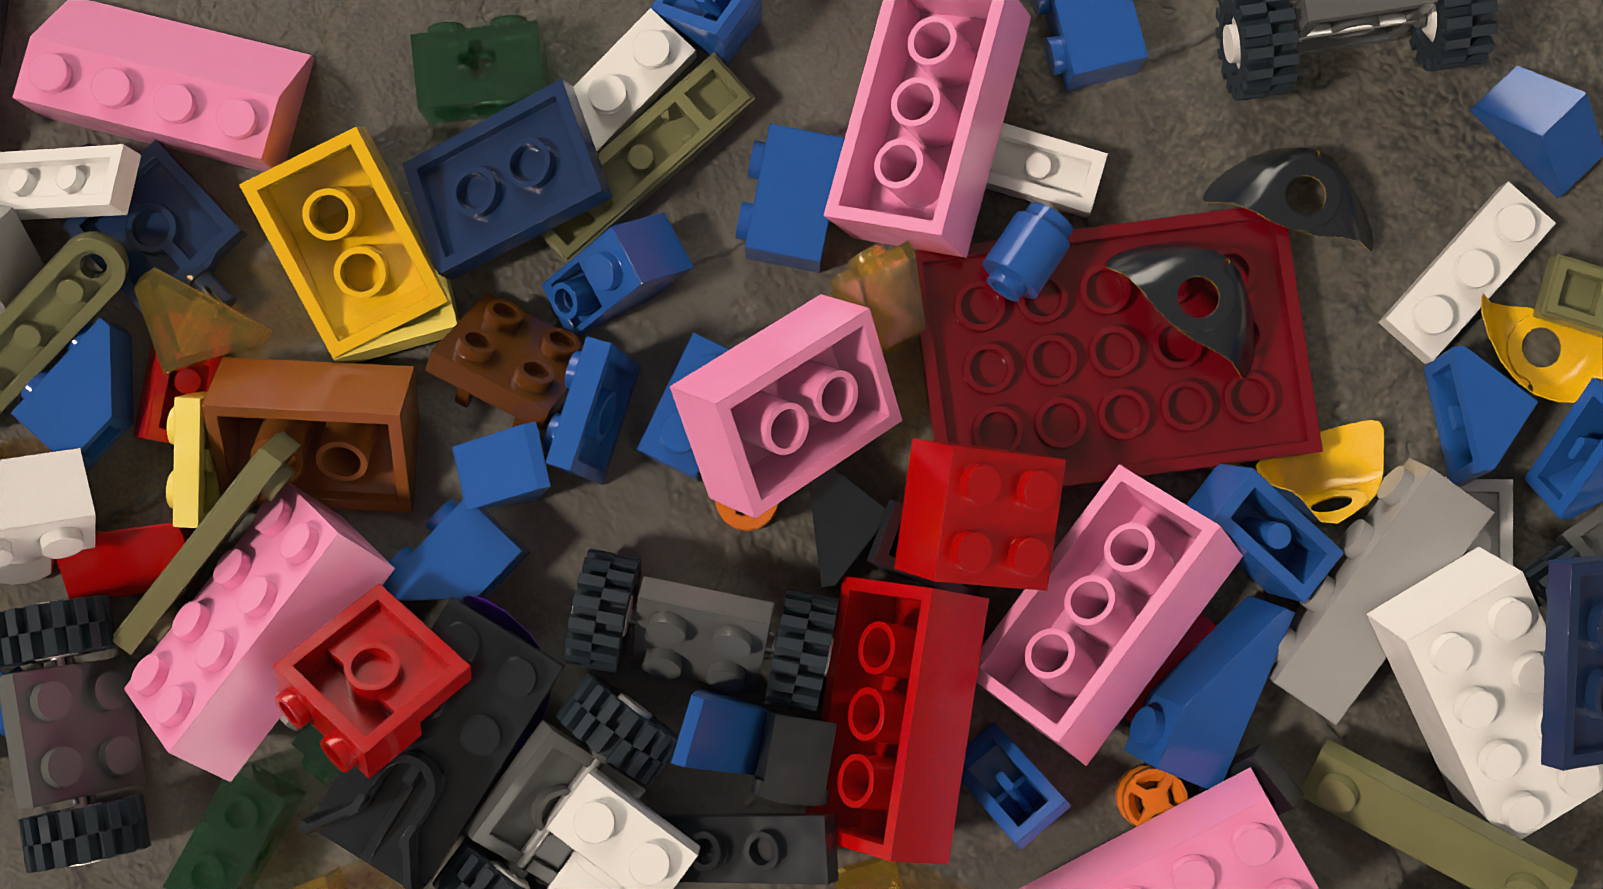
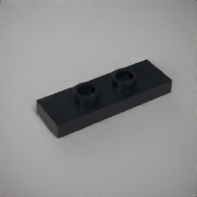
[659,813,839,885]

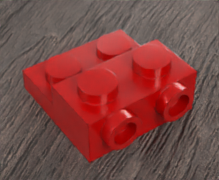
[273,583,472,779]

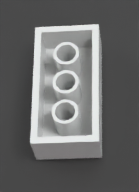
[1367,547,1603,840]

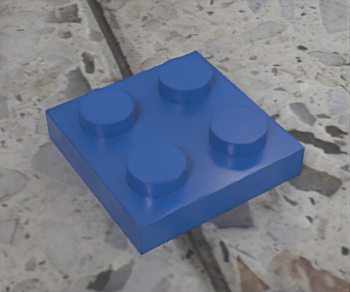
[544,336,641,485]

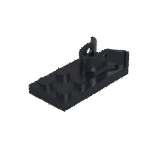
[297,597,566,889]

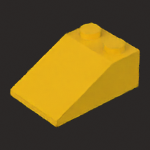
[239,127,449,359]

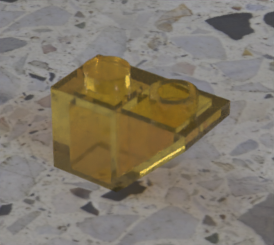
[828,241,926,357]

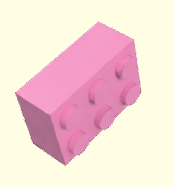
[670,294,903,518]

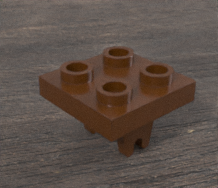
[425,292,584,430]

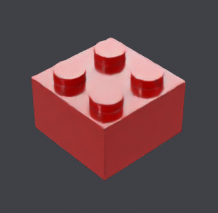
[894,438,1066,591]

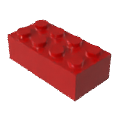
[805,576,989,865]

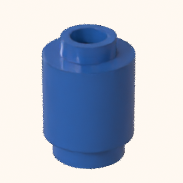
[983,202,1073,302]

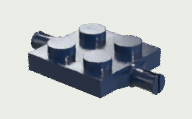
[61,139,247,320]

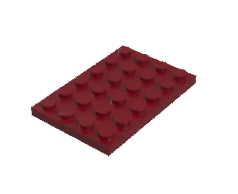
[907,207,1323,488]

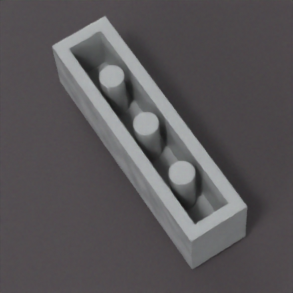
[1268,458,1495,725]

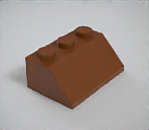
[202,357,420,513]

